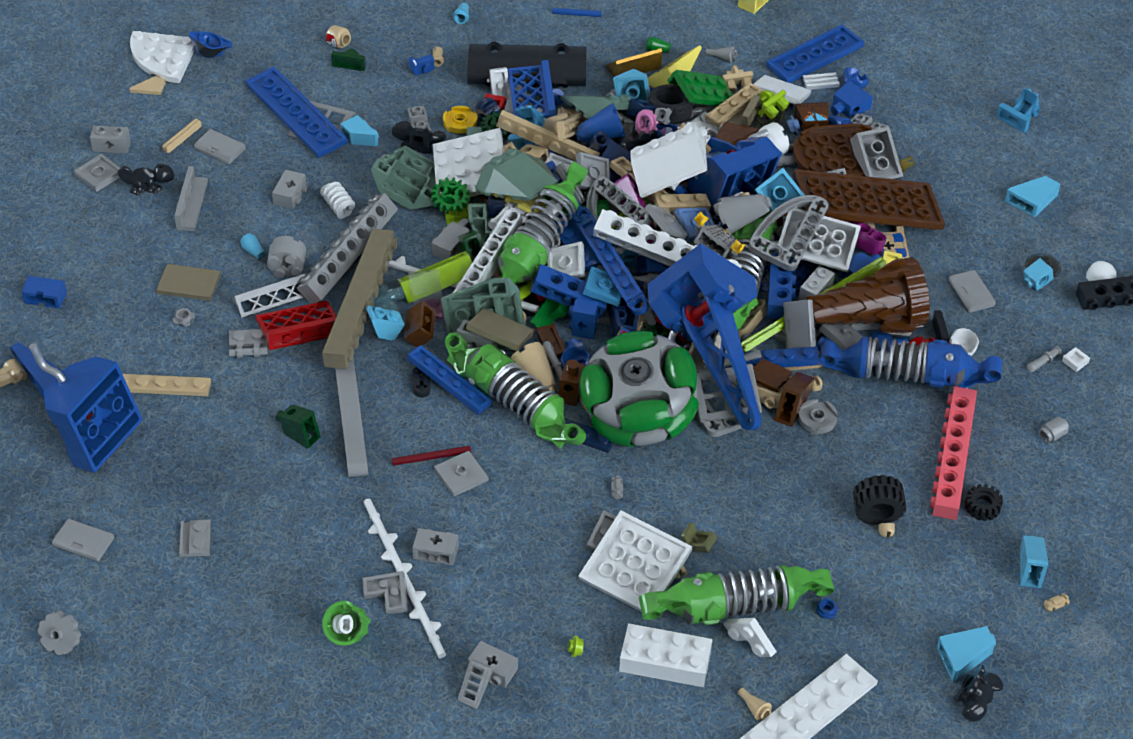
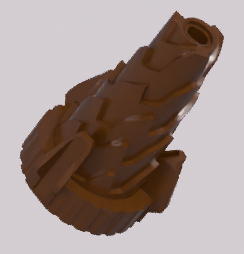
[806,257,930,336]

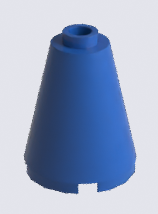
[575,103,626,143]

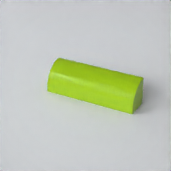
[397,251,472,303]

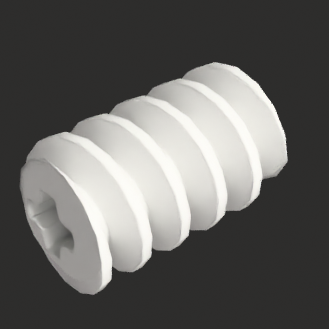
[320,182,355,219]

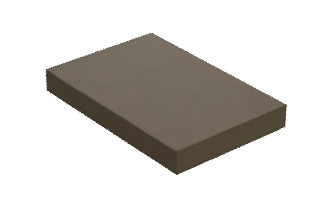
[156,264,221,301]
[466,308,534,351]

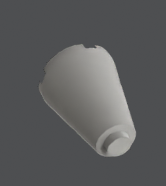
[718,194,772,234]

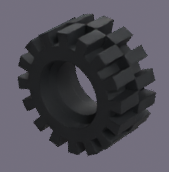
[965,484,1003,521]

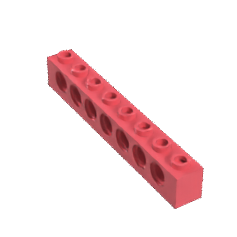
[930,386,977,520]

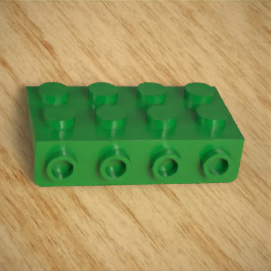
[667,70,734,106]

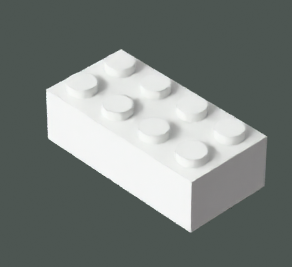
[619,623,712,687]

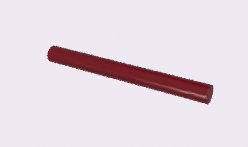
[392,446,471,466]

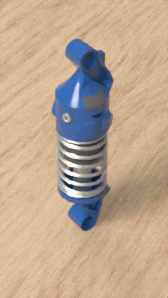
[819,336,1003,388]

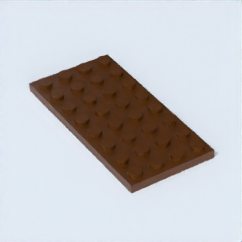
[792,169,945,230]

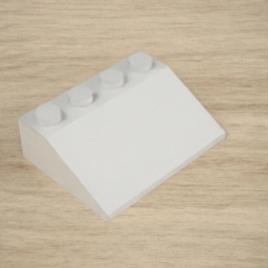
[630,123,707,198]
[776,208,861,272]

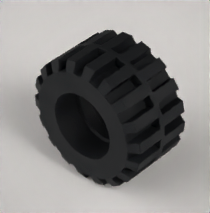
[853,475,907,525]

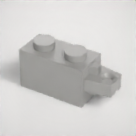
[431,218,470,260]

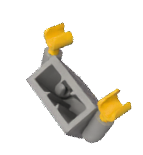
[693,212,745,260]

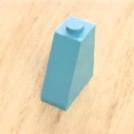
[1005,176,1061,217]
[1020,535,1048,588]
[937,626,996,682]

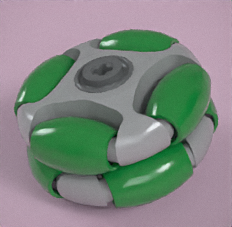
[580,331,699,447]

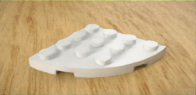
[130,31,195,83]

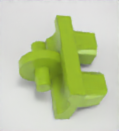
[758,89,790,119]

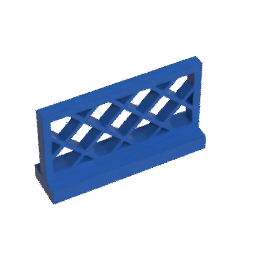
[508,60,556,118]

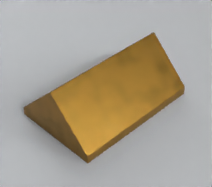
[605,48,662,78]

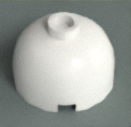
[758,122,789,155]

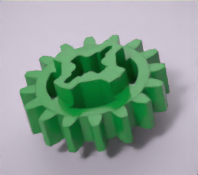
[431,177,470,214]

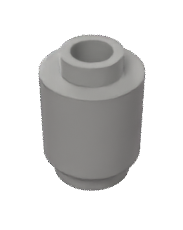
[1039,417,1069,443]

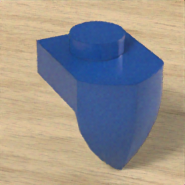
[408,54,434,76]

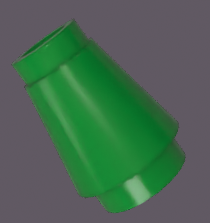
[646,36,671,53]

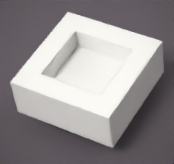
[1062,347,1090,372]

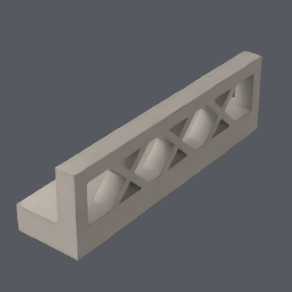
[174,166,208,231]
[232,274,305,318]

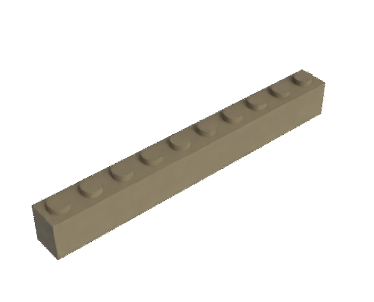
[322,229,398,369]

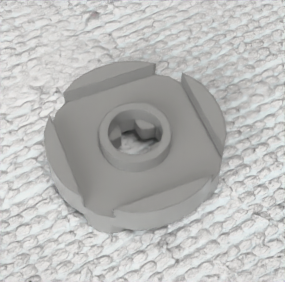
[798,399,837,435]

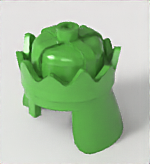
[322,601,370,646]

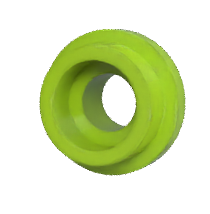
[567,635,584,657]

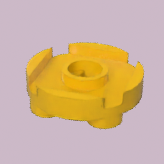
[443,106,477,134]

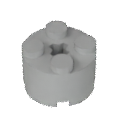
[267,236,307,278]

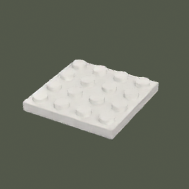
[433,128,504,200]
[578,511,692,612]

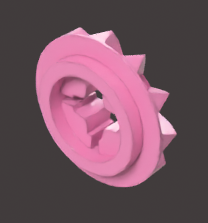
[635,109,659,135]

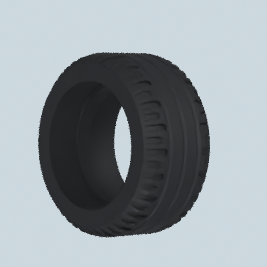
[648,84,693,125]

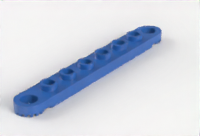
[573,207,649,315]

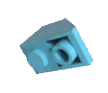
[340,115,379,146]
[366,306,405,340]

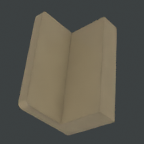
[728,95,760,127]

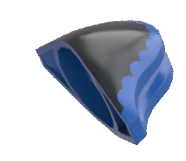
[189,31,233,58]

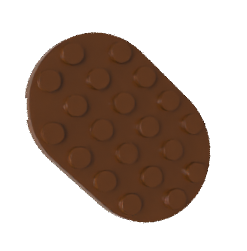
[792,123,872,176]

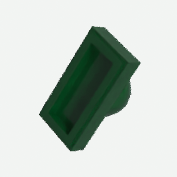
[331,48,366,71]

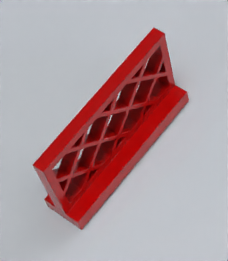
[255,301,337,350]

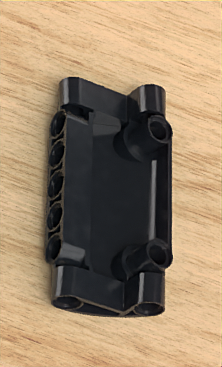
[467,42,587,88]

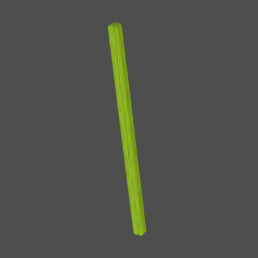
[741,257,886,352]

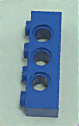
[766,252,796,319]
[530,264,607,319]

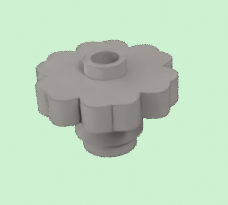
[38,611,81,655]

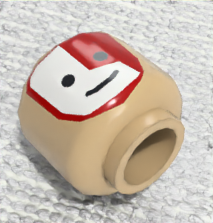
[326,25,351,49]

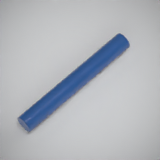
[552,8,602,17]

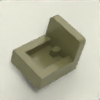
[681,523,717,553]

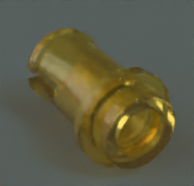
[899,156,915,173]

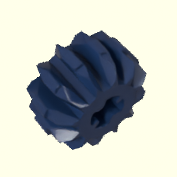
[475,97,500,122]

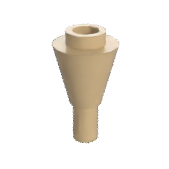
[738,688,772,721]

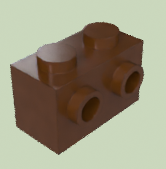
[404,301,436,347]

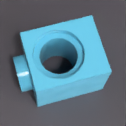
[1023,258,1054,291]

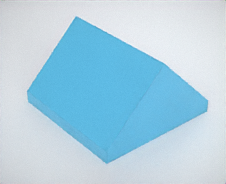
[613,69,650,102]
[755,168,805,215]

